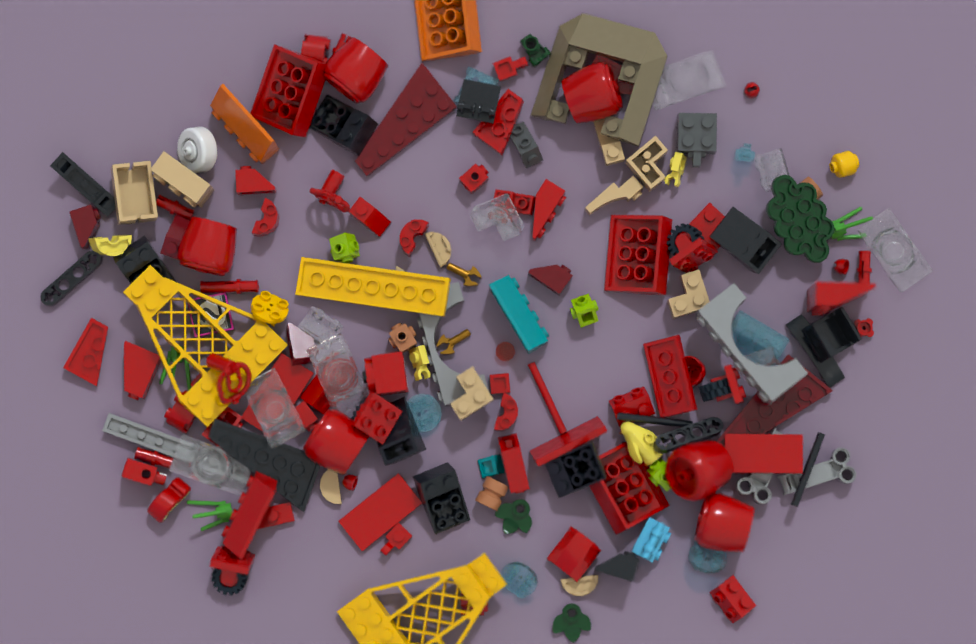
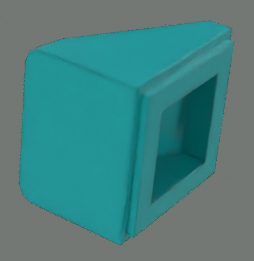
[478,454,505,479]

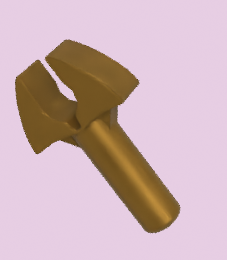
[446,263,482,286]
[436,329,471,355]

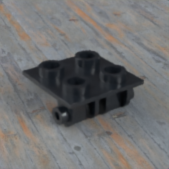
[456,79,501,124]

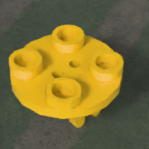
[250,291,289,327]

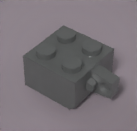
[677,113,717,168]

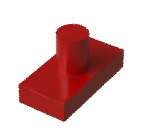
[257,502,295,530]

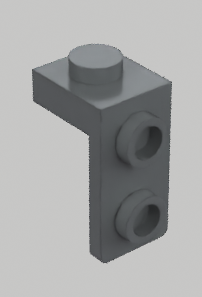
[510,122,543,168]

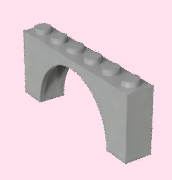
[417,282,489,406]
[696,283,808,405]

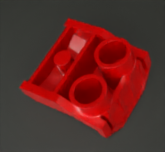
[547,527,601,583]

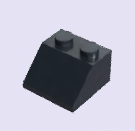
[594,551,640,582]

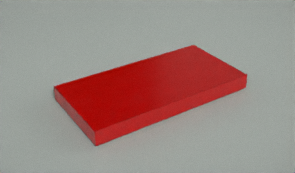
[643,335,697,418]
[242,353,314,438]
[530,416,607,466]
[725,434,803,474]
[338,473,422,551]

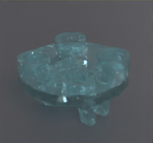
[408,394,442,432]
[688,541,727,573]
[501,561,538,598]

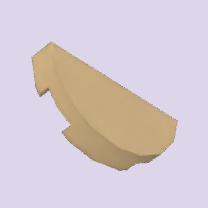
[424,232,452,268]
[320,469,342,504]
[560,575,599,596]

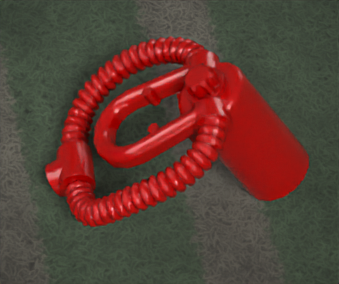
[309,170,350,212]
[206,353,252,404]

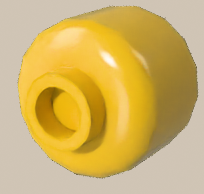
[829,151,859,178]

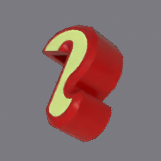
[147,477,191,523]

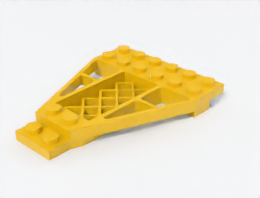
[123,265,288,427]
[337,553,507,644]

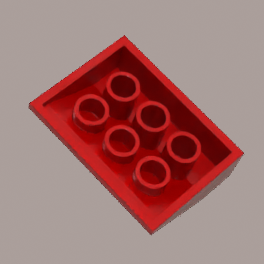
[250,44,326,137]
[604,215,672,295]
[807,281,875,316]
[589,442,670,535]

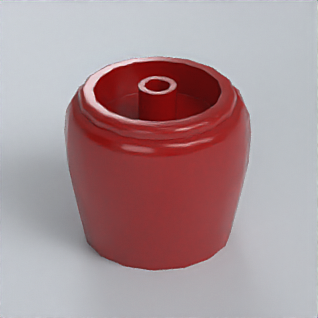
[323,37,389,104]
[561,62,623,124]
[177,217,237,276]
[303,409,369,475]
[665,440,733,501]
[694,493,754,553]

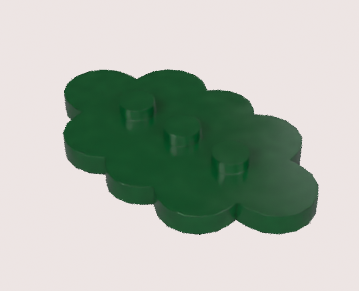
[766,175,834,263]

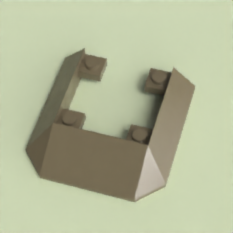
[531,13,668,146]

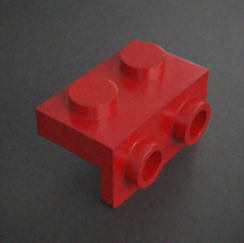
[609,387,655,427]
[710,575,756,623]

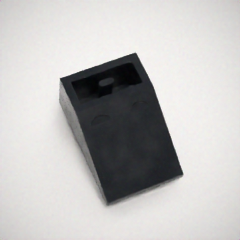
[309,95,378,156]
[709,207,782,274]
[113,235,176,284]
[377,396,427,466]
[545,442,607,498]
[413,462,470,534]

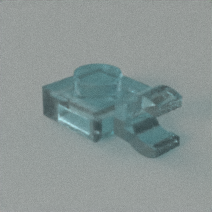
[734,143,755,162]

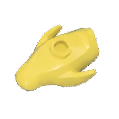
[620,421,663,467]

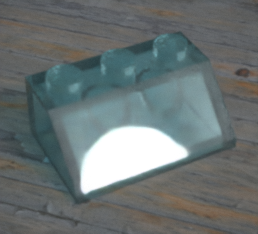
[719,310,790,367]

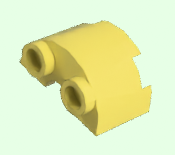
[88,235,132,256]

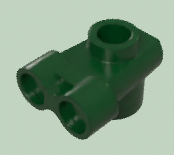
[520,33,551,67]

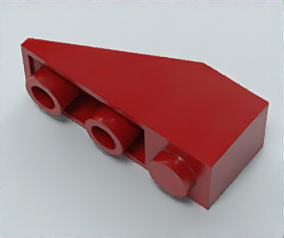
[532,179,567,241]

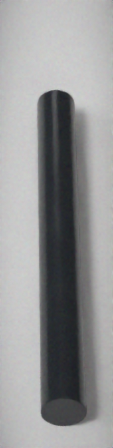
[617,412,693,427]
[791,432,825,507]

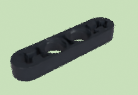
[40,251,102,306]
[653,417,724,454]

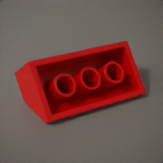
[221,471,277,559]

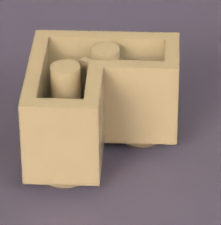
[625,136,668,192]
[667,270,710,319]
[450,366,494,421]

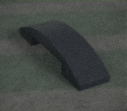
[50,152,116,217]
[786,314,845,388]

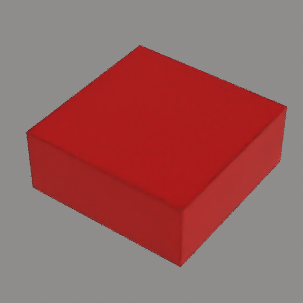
[490,373,510,394]

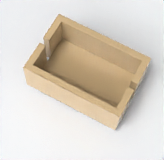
[150,151,214,208]
[111,161,158,225]

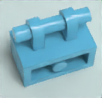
[631,517,671,562]

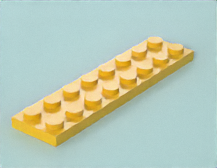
[295,257,451,317]

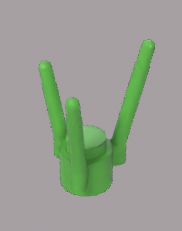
[831,207,873,241]
[159,346,192,391]
[187,500,232,531]

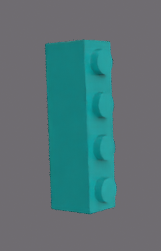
[489,275,549,354]

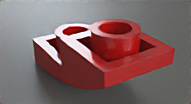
[492,189,536,216]

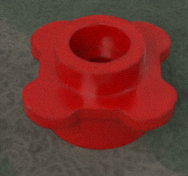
[854,318,874,337]

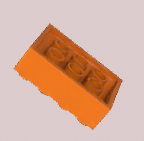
[415,0,482,61]
[210,84,279,165]

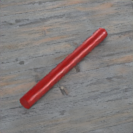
[528,362,567,434]

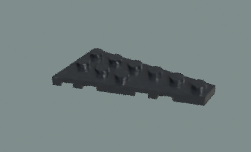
[208,419,320,512]

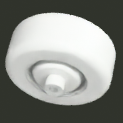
[177,127,217,173]

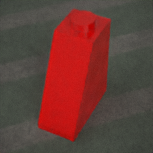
[124,341,161,400]
[498,433,530,494]

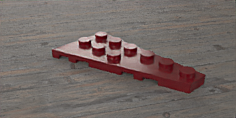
[355,62,457,176]
[717,354,833,447]

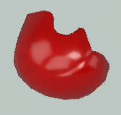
[685,356,706,387]

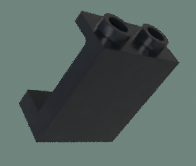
[801,307,861,363]

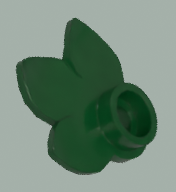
[494,499,532,534]
[553,603,591,642]

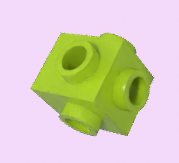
[329,233,360,263]
[570,294,599,327]
[647,458,670,492]

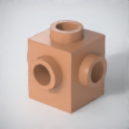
[388,323,418,353]

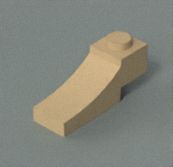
[593,119,625,166]
[585,176,643,216]

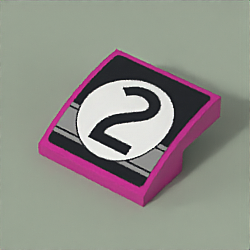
[187,292,234,338]

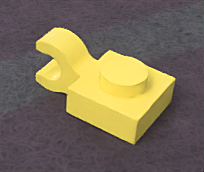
[665,152,687,187]
[408,345,431,381]

